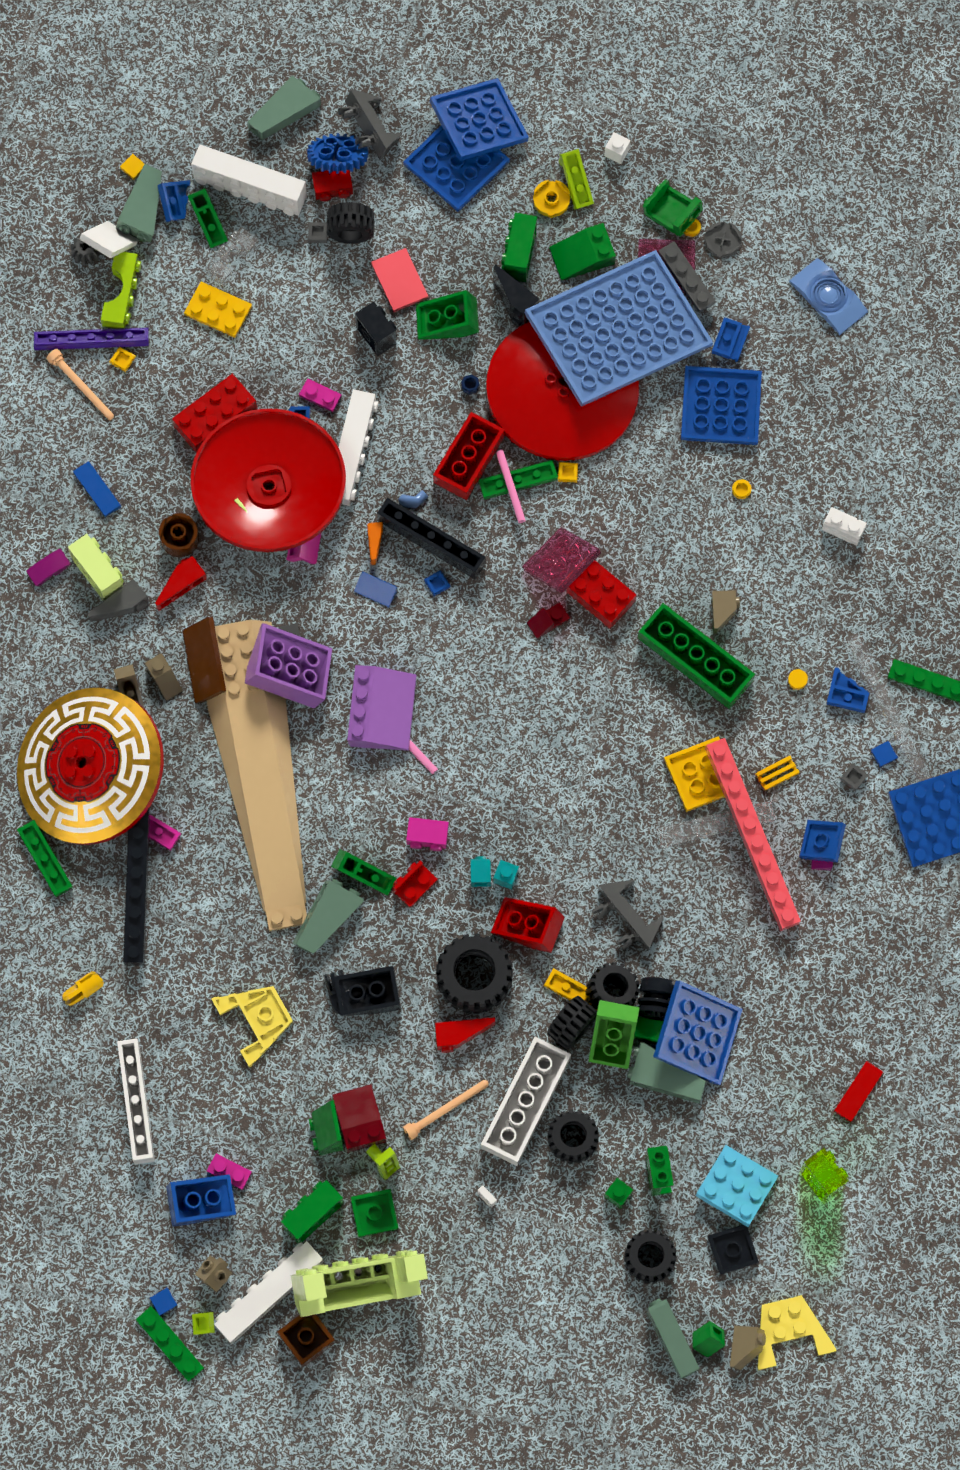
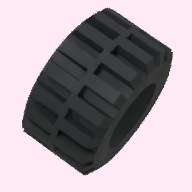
[327,202,375,244]
[586,962,640,1010]
[547,996,597,1050]
[547,1109,599,1164]
[624,1229,676,1284]

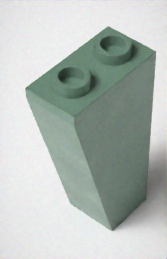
[247,75,321,140]
[116,164,162,243]
[292,879,364,954]
[627,1042,706,1104]
[646,1298,700,1380]

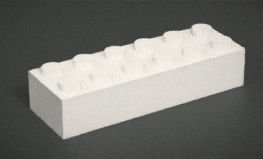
[191,145,307,216]
[481,1037,571,1166]

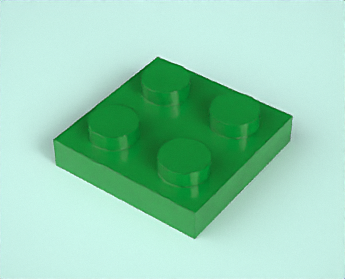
[351,1189,399,1238]

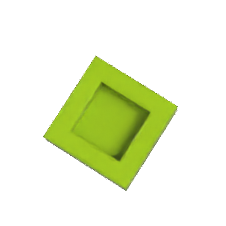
[192,1312,215,1335]

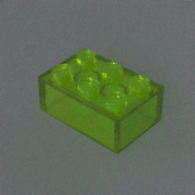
[799,1148,849,1205]

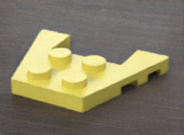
[212,986,293,1067]
[757,1295,836,1371]

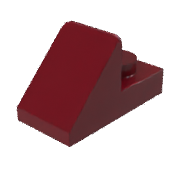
[527,602,570,639]

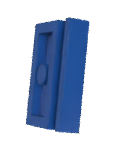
[712,317,750,362]

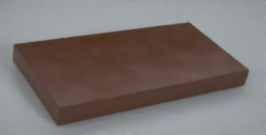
[182,617,226,704]

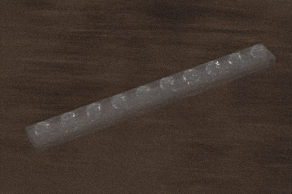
[842,632,934,783]

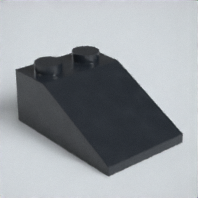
[493,264,540,327]
[334,966,402,1016]

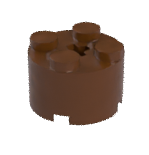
[159,513,199,557]

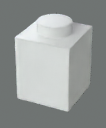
[604,132,631,164]

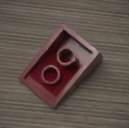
[332,1084,387,1153]

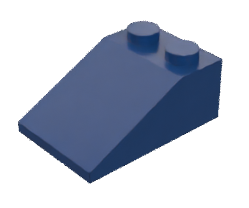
[166,1174,236,1227]

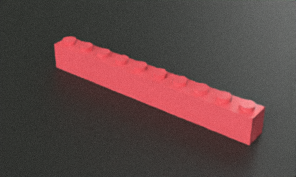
[705,738,801,931]

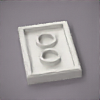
[80,221,139,258]

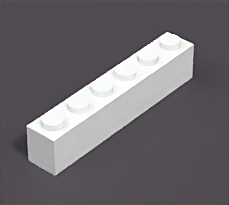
[338,389,379,506]
[117,1038,155,1165]
[214,1241,324,1345]

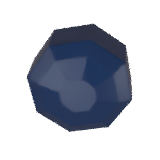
[461,375,480,395]

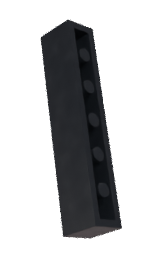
[377,498,486,580]

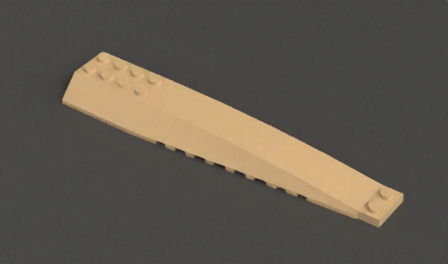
[207,620,307,931]

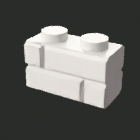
[822,507,867,546]

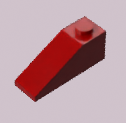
[155,556,207,611]
[435,1017,496,1053]

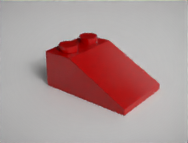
[491,897,565,953]

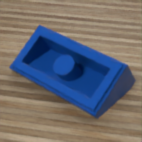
[354,571,397,607]

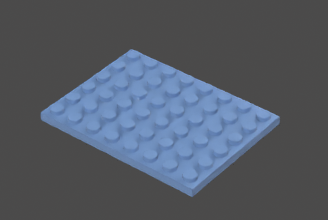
[524,250,713,407]

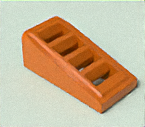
[367,522,383,565]

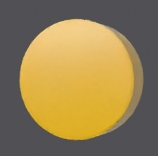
[684,219,701,237]
[732,479,751,499]
[788,669,808,690]

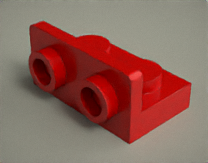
[393,860,438,908]

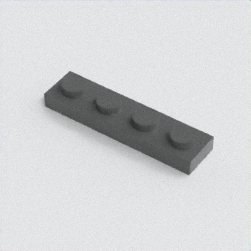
[658,241,716,313]

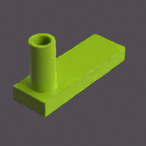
[558,149,594,209]
[366,1144,400,1180]

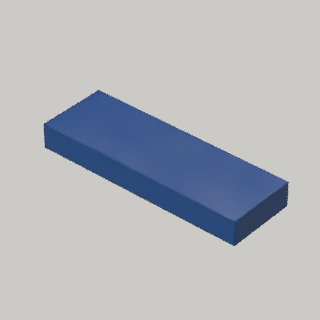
[73,461,121,518]

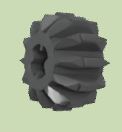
[70,233,102,266]

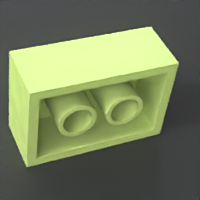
[68,534,124,601]

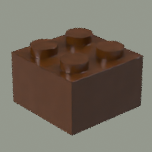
[277,1314,336,1368]

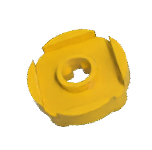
[533,180,571,218]

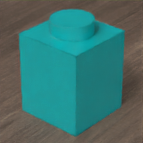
[470,856,491,887]
[493,860,519,890]

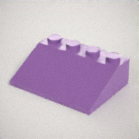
[245,623,332,708]
[347,665,417,751]

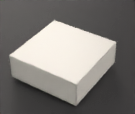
[477,1185,497,1208]

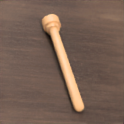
[46,349,114,420]
[402,1080,489,1140]

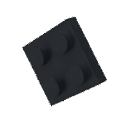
[707,1225,759,1276]

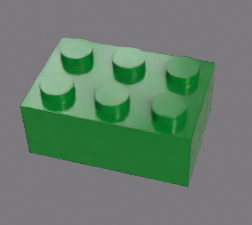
[501,212,537,283]
[281,1180,344,1244]

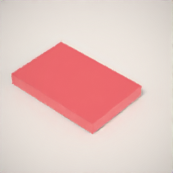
[371,248,428,312]

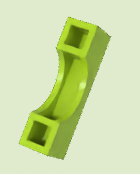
[101,252,141,329]

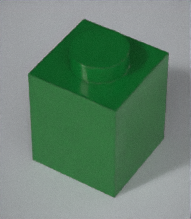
[604,1178,633,1209]

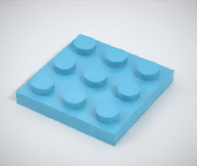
[695,1145,778,1227]

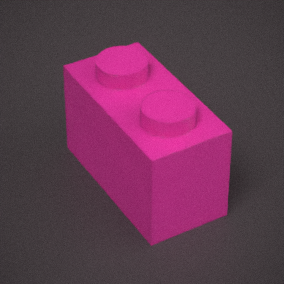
[406,817,449,851]

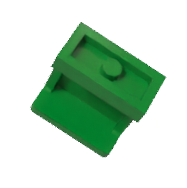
[643,179,703,237]
[645,1146,674,1196]

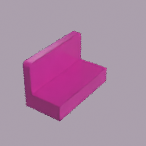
[286,533,321,565]

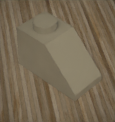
[711,590,740,634]
[145,653,183,701]
[114,664,145,708]
[730,1325,766,1370]

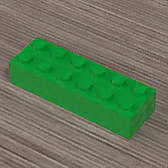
[638,603,755,710]

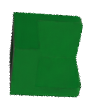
[692,1321,725,1357]

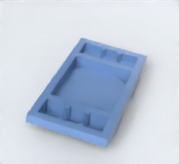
[789,258,868,335]

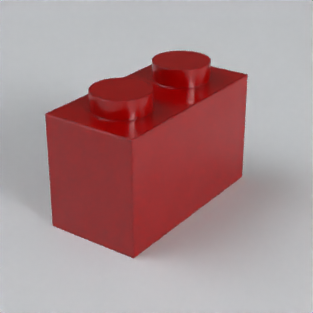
[312,170,353,202]

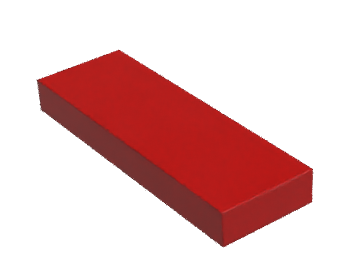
[834,1061,883,1122]

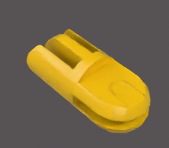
[62,971,104,1006]

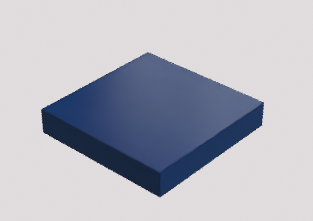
[799,820,846,862]

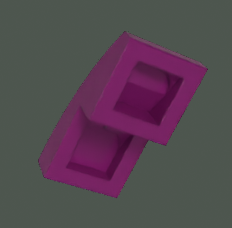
[26,549,71,587]

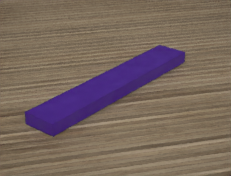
[34,327,149,350]

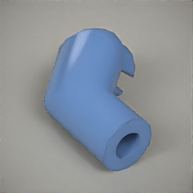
[398,490,428,509]

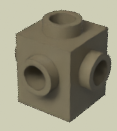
[195,1255,232,1292]

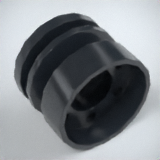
[637,977,675,1021]

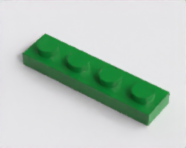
[478,460,558,500]
[887,659,960,703]
[17,820,73,897]
[135,1306,205,1382]

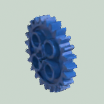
[307,133,368,174]

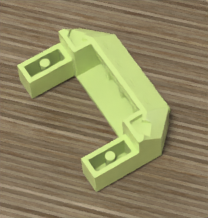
[291,1250,428,1317]

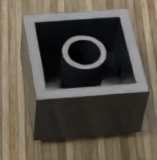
[355,302,397,357]

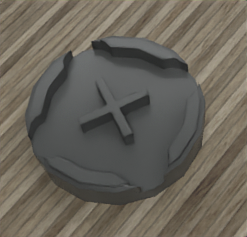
[704,222,742,258]

